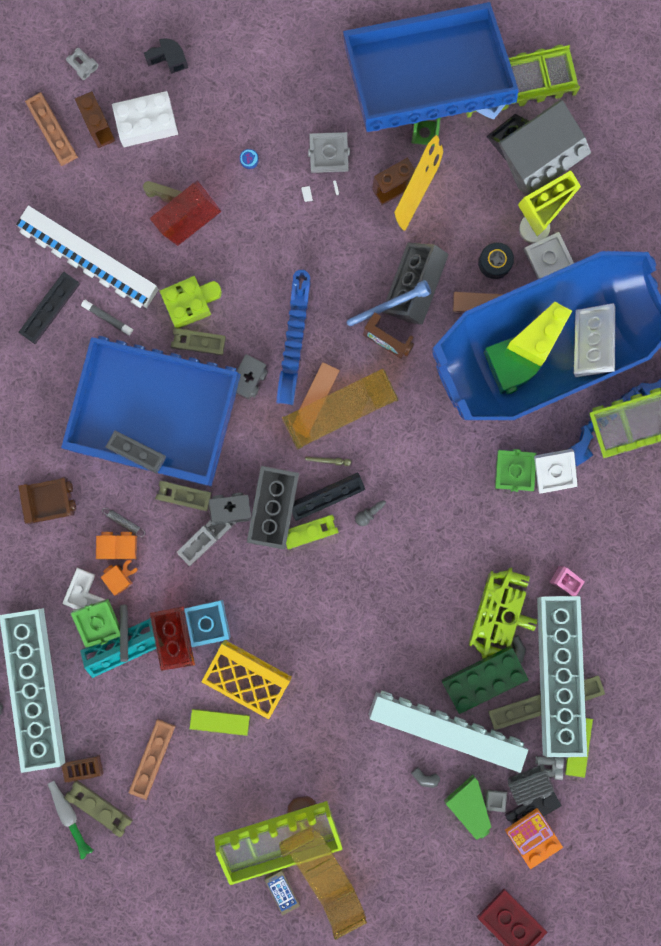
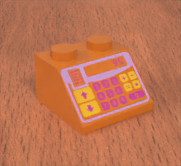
[505,808,563,870]

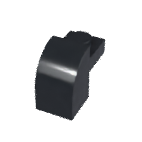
[144,38,188,74]

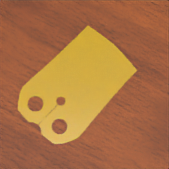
[394,135,443,231]

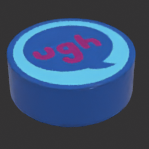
[240,149,259,169]

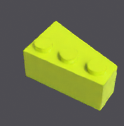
[518,171,581,237]
[507,302,572,366]

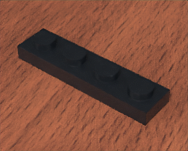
[18,271,80,344]
[292,472,365,521]

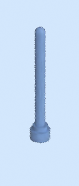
[347,280,431,326]

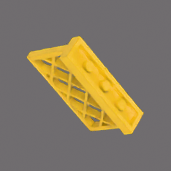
[201,640,292,719]

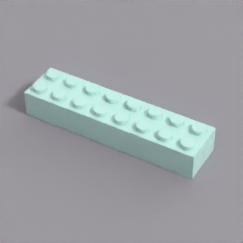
[537,596,587,757]
[0,608,65,773]
[369,690,528,773]

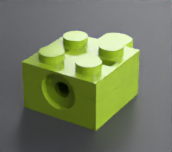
[160,276,222,329]

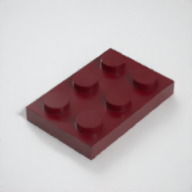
[477,889,548,946]

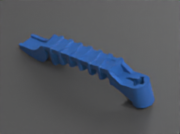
[276,270,310,405]
[567,379,661,467]

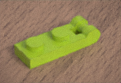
[286,515,339,549]

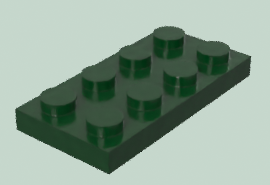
[442,645,529,714]

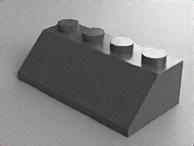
[382,242,449,325]
[247,466,299,549]

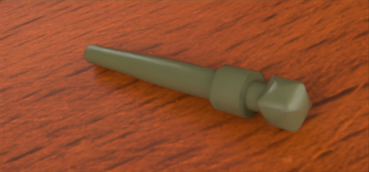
[305,457,351,466]

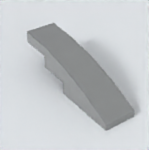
[176,505,236,566]

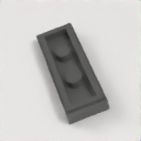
[105,430,166,474]

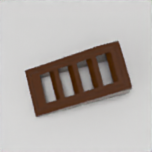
[62,754,103,783]

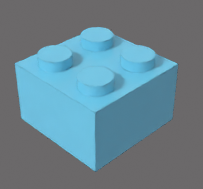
[183,600,231,648]

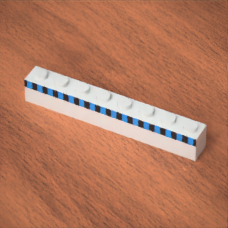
[16,206,159,308]

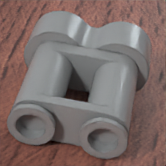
[66,48,99,80]
[535,756,564,780]

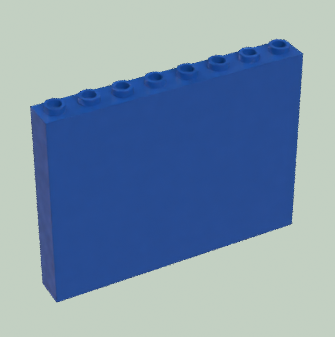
[343,2,519,132]
[61,336,241,487]

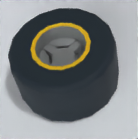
[478,242,514,279]

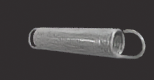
[102,508,145,537]

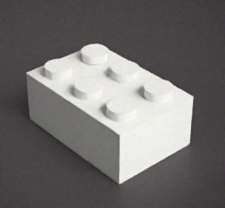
[112,91,178,147]

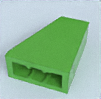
[444,775,491,840]

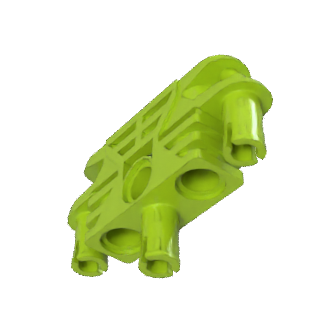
[469,567,537,659]

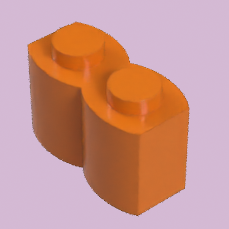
[96,532,137,559]

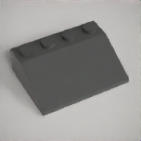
[498,100,591,195]

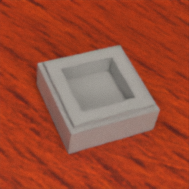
[485,789,507,812]

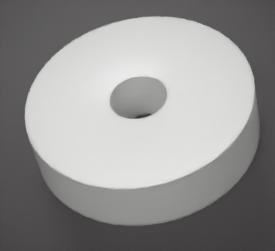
[519,217,550,244]

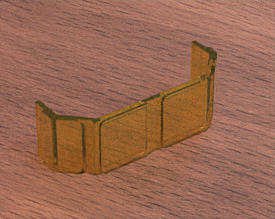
[281,369,398,450]
[279,826,367,940]

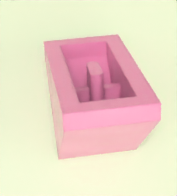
[549,566,585,596]

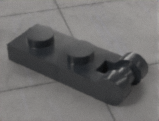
[505,792,562,824]

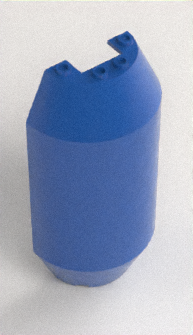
[432,251,661,420]

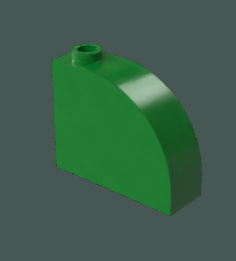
[483,337,541,395]

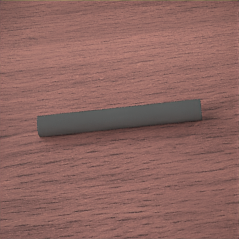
[120,605,128,662]

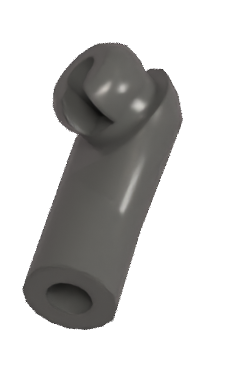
[411,767,440,788]

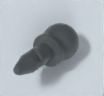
[355,500,386,527]

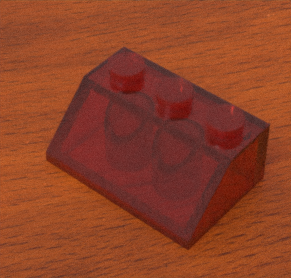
[150,180,222,246]
[150,606,195,671]

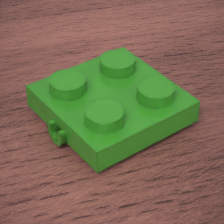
[495,449,536,492]
[71,599,120,648]

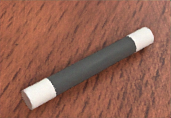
[81,300,133,336]

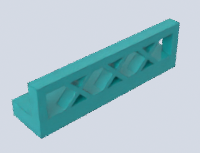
[80,618,163,678]

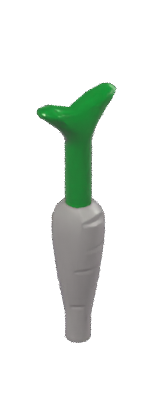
[47,781,94,859]

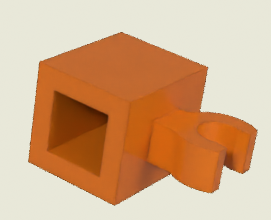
[101,560,138,596]

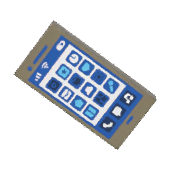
[264,869,300,916]

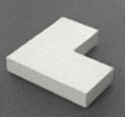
[62,568,106,609]

